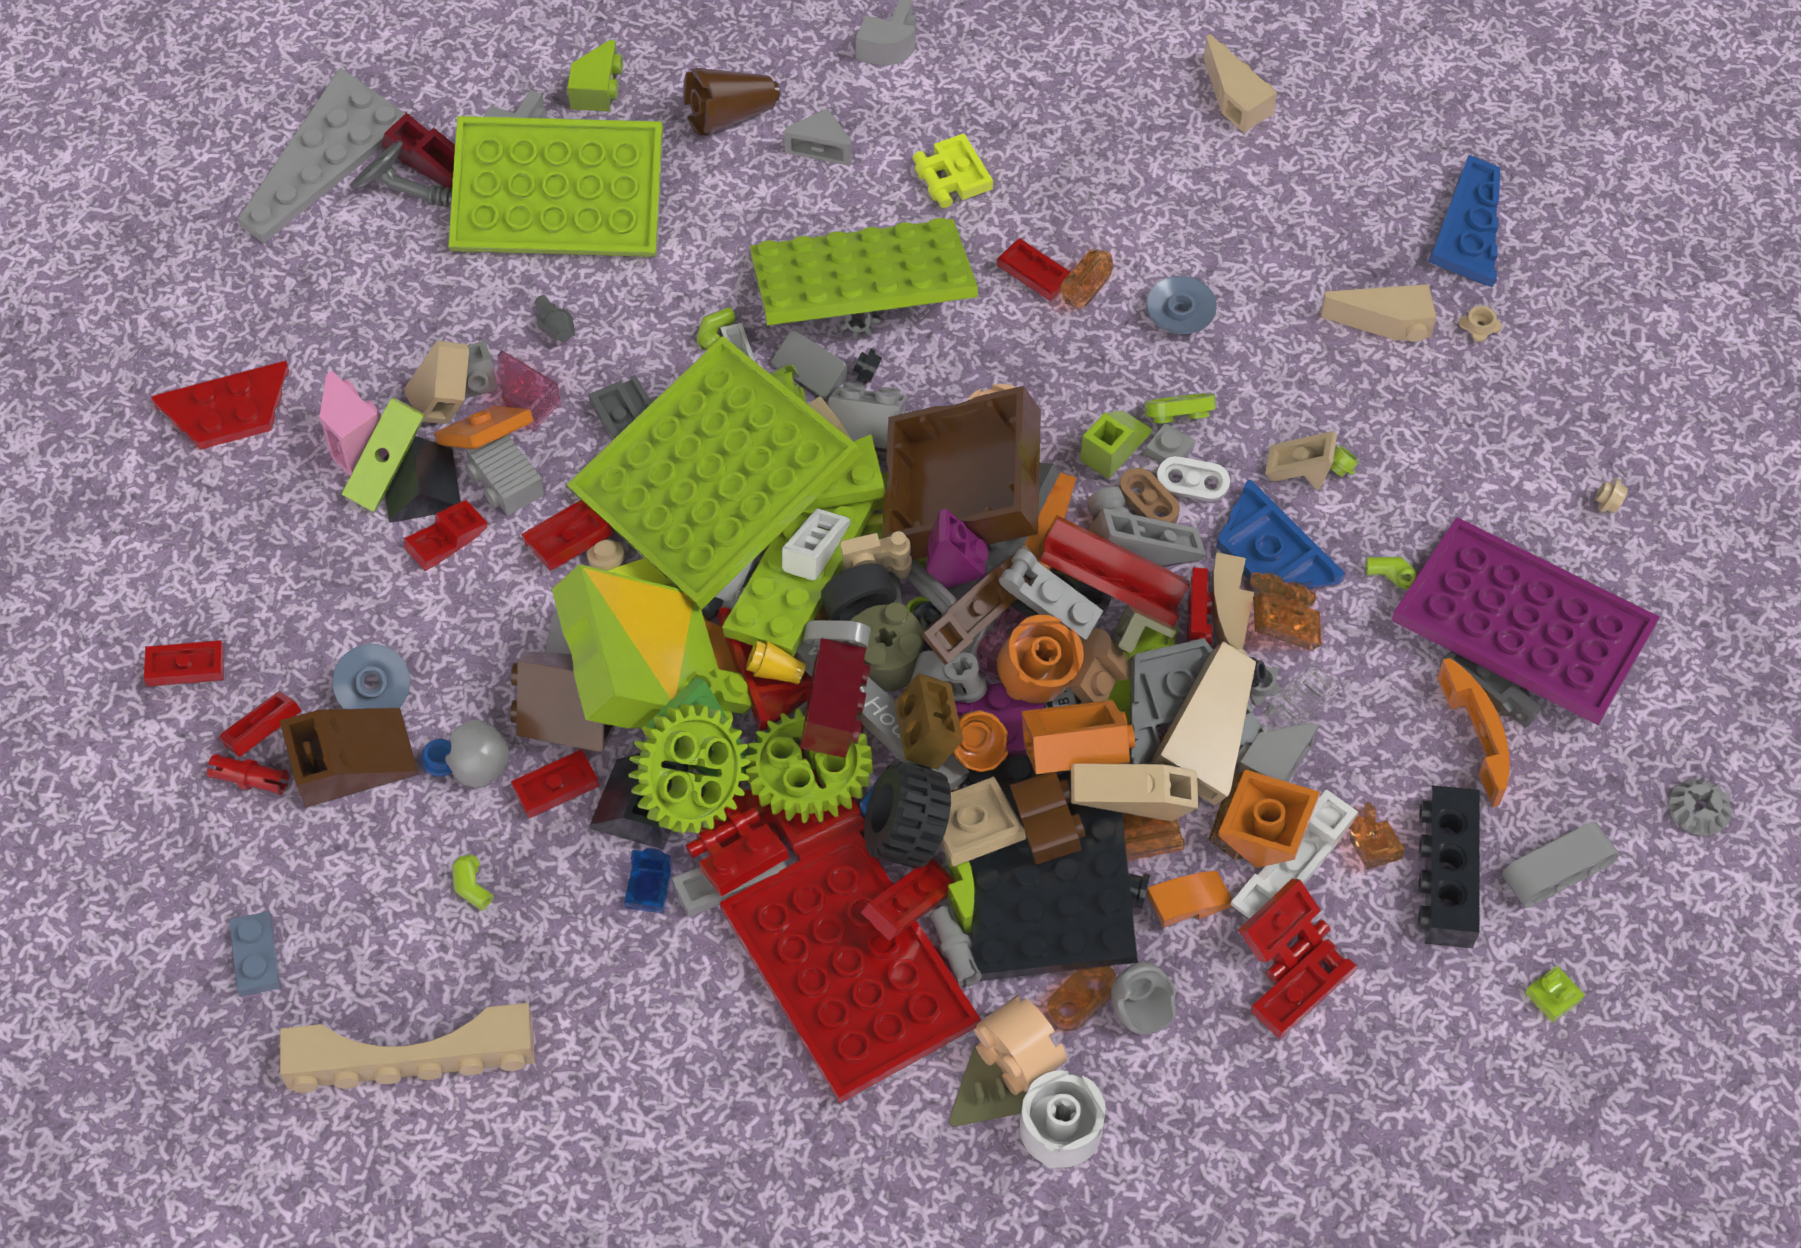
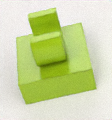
[1525,965,1585,1023]

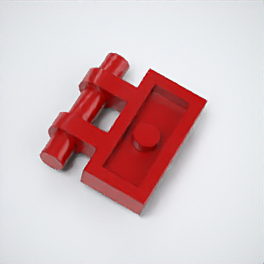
[685,807,789,897]
[1238,879,1331,983]

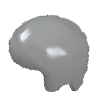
[445,719,510,788]
[1111,962,1177,1035]

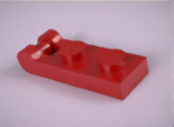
[1251,938,1358,1039]

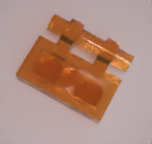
[1250,572,1322,650]

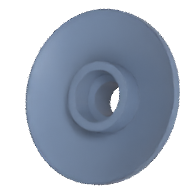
[1146,276,1217,334]
[332,644,410,709]

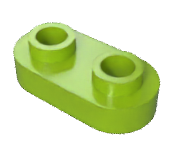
[1144,393,1216,423]

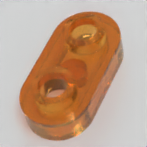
[1061,248,1113,308]
[1048,966,1116,1031]

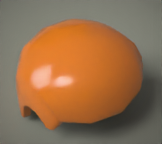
[952,710,1008,772]

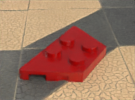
[151,360,290,450]
[717,607,812,731]

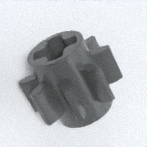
[840,311,881,339]

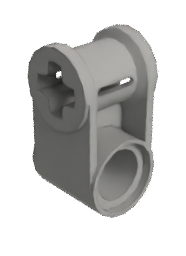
[910,651,987,703]

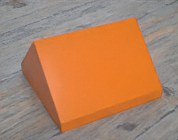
[1219,769,1320,868]

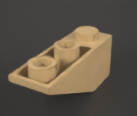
[1203,34,1277,133]
[1071,764,1198,821]

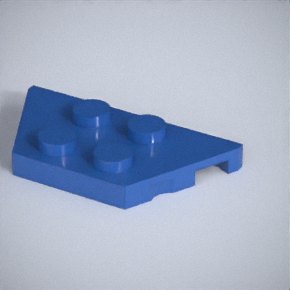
[1216,479,1345,596]

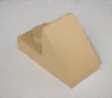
[1265,431,1337,490]

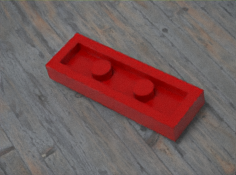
[861,858,957,941]

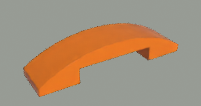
[1437,658,1510,808]

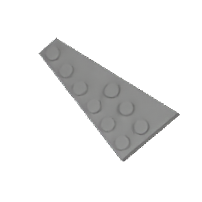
[238,67,405,243]

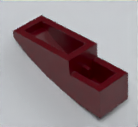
[382,112,455,188]

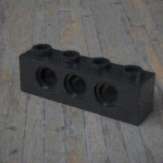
[1418,785,1480,948]

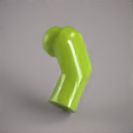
[1365,557,1417,589]

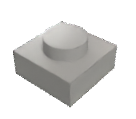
[1145,423,1196,463]

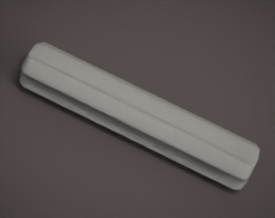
[906,560,957,613]

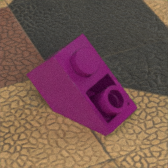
[927,509,988,588]

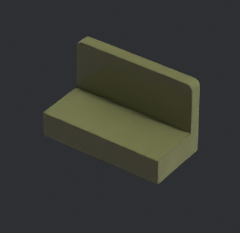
[1111,604,1176,653]

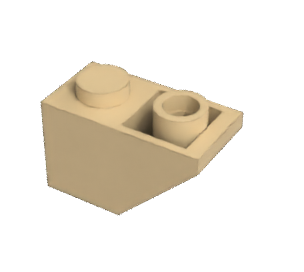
[404,341,469,424]

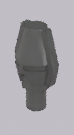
[535,295,575,342]

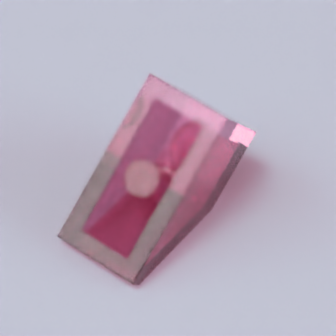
[497,350,561,431]

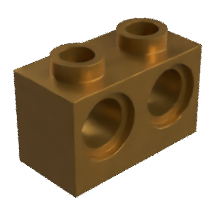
[894,673,963,770]

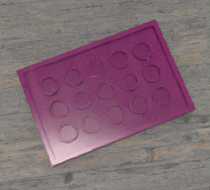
[1391,517,1660,726]

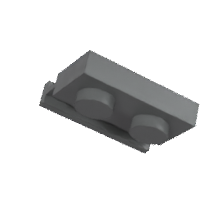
[588,375,652,441]

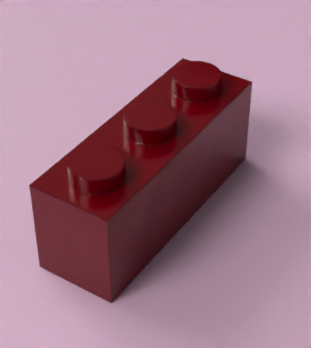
[800,638,871,758]

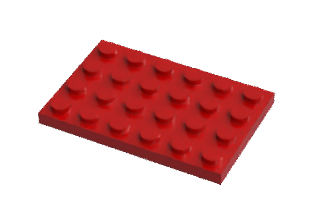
[719,830,981,1104]

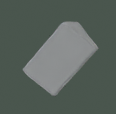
[770,329,847,401]

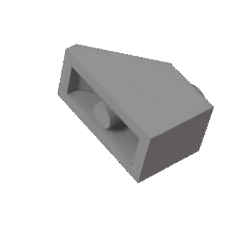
[1236,723,1318,782]

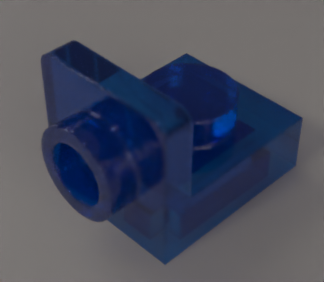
[624,848,673,914]

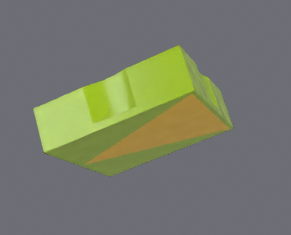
[551,564,733,729]

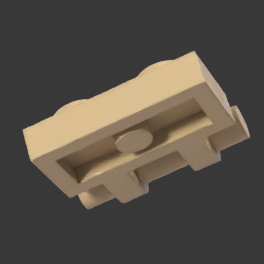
[840,531,912,579]

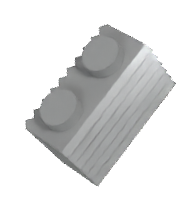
[465,434,544,516]

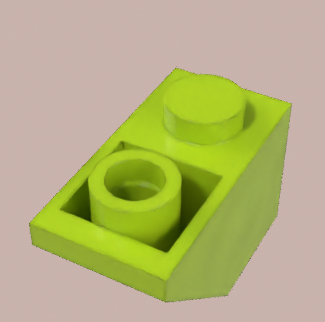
[567,40,623,112]
[1080,411,1152,479]

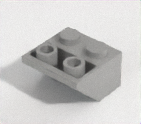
[828,382,908,449]

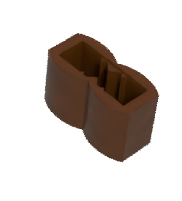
[1010,772,1086,865]

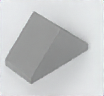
[784,109,852,166]

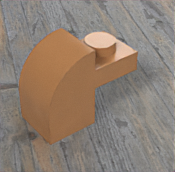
[1069,628,1130,703]

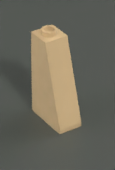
[1149,641,1256,806]

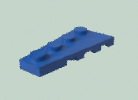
[1428,155,1500,287]

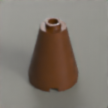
[683,68,780,136]

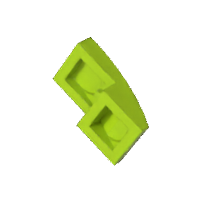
[946,856,974,934]

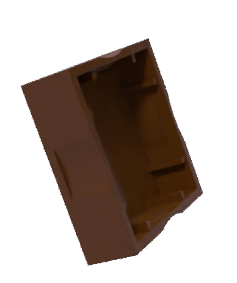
[882,386,1041,560]

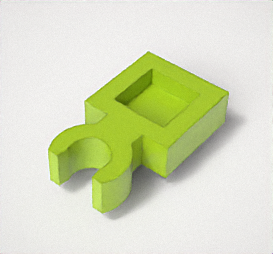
[687,668,753,714]

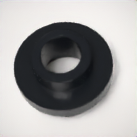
[853,348,882,383]

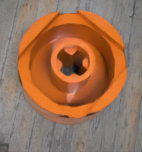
[997,615,1084,703]

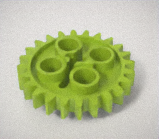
[629,704,750,833]
[745,709,873,823]

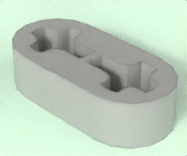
[803,620,871,649]

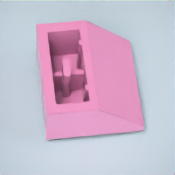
[319,371,388,476]

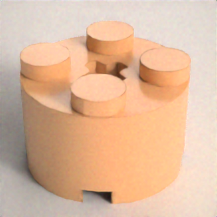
[974,995,1067,1096]

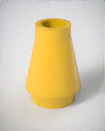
[746,641,806,685]

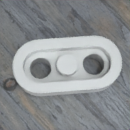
[1157,456,1230,502]

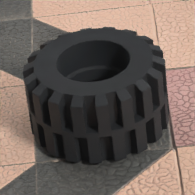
[864,761,951,868]

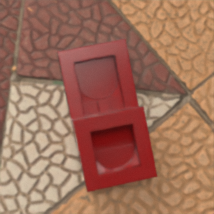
[404,500,488,571]

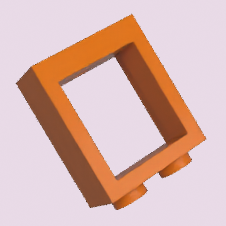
[1021,700,1135,774]

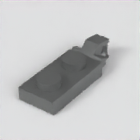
[1439,651,1541,728]

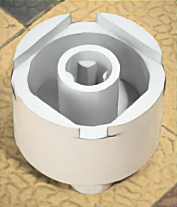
[1020,1070,1106,1168]

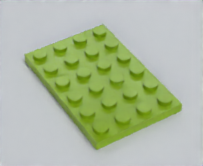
[448,116,663,257]
[750,218,978,326]

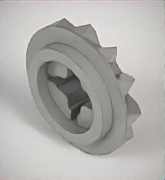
[1668,777,1734,836]

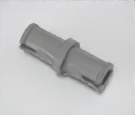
[930,906,982,987]

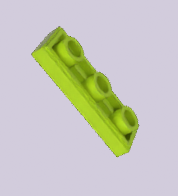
[342,397,426,512]

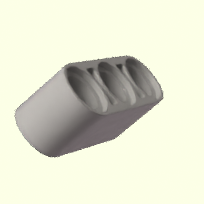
[1502,822,1620,908]

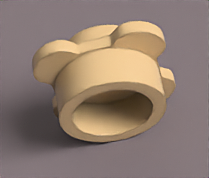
[1459,306,1502,342]

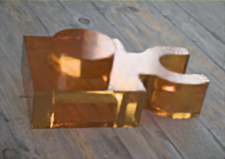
[1349,802,1405,869]

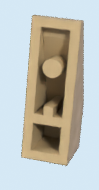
[1320,284,1437,342]

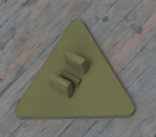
[949,1044,1027,1127]

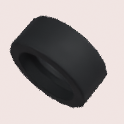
[821,563,897,621]

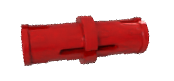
[207,753,289,795]

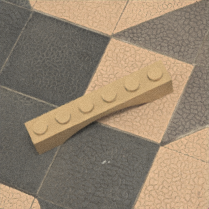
[280,1003,535,1093]

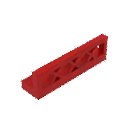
[1039,515,1190,627]

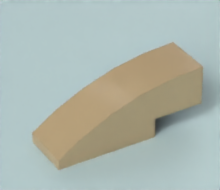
[1210,552,1254,649]

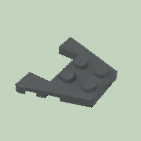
[1129,638,1269,764]

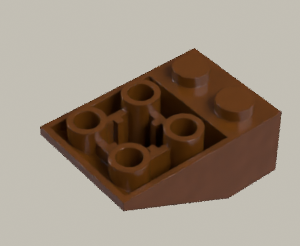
[280,708,419,808]

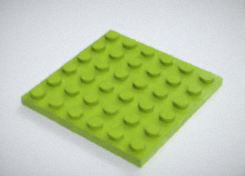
[567,336,863,610]

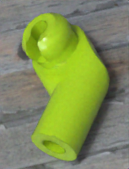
[696,307,735,350]
[452,854,494,911]

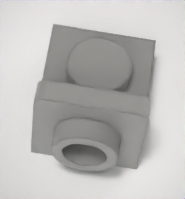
[465,341,498,398]

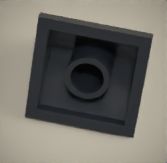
[383,436,461,523]

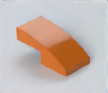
[1146,871,1233,928]

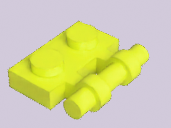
[912,133,993,208]

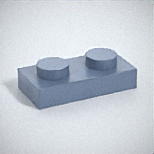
[229,911,281,997]

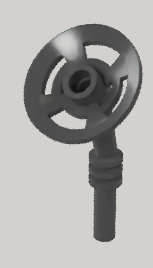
[350,140,452,207]

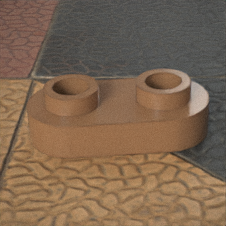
[1119,468,1180,524]

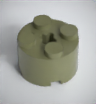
[851,602,924,692]

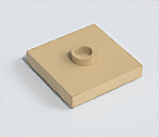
[940,777,1026,867]

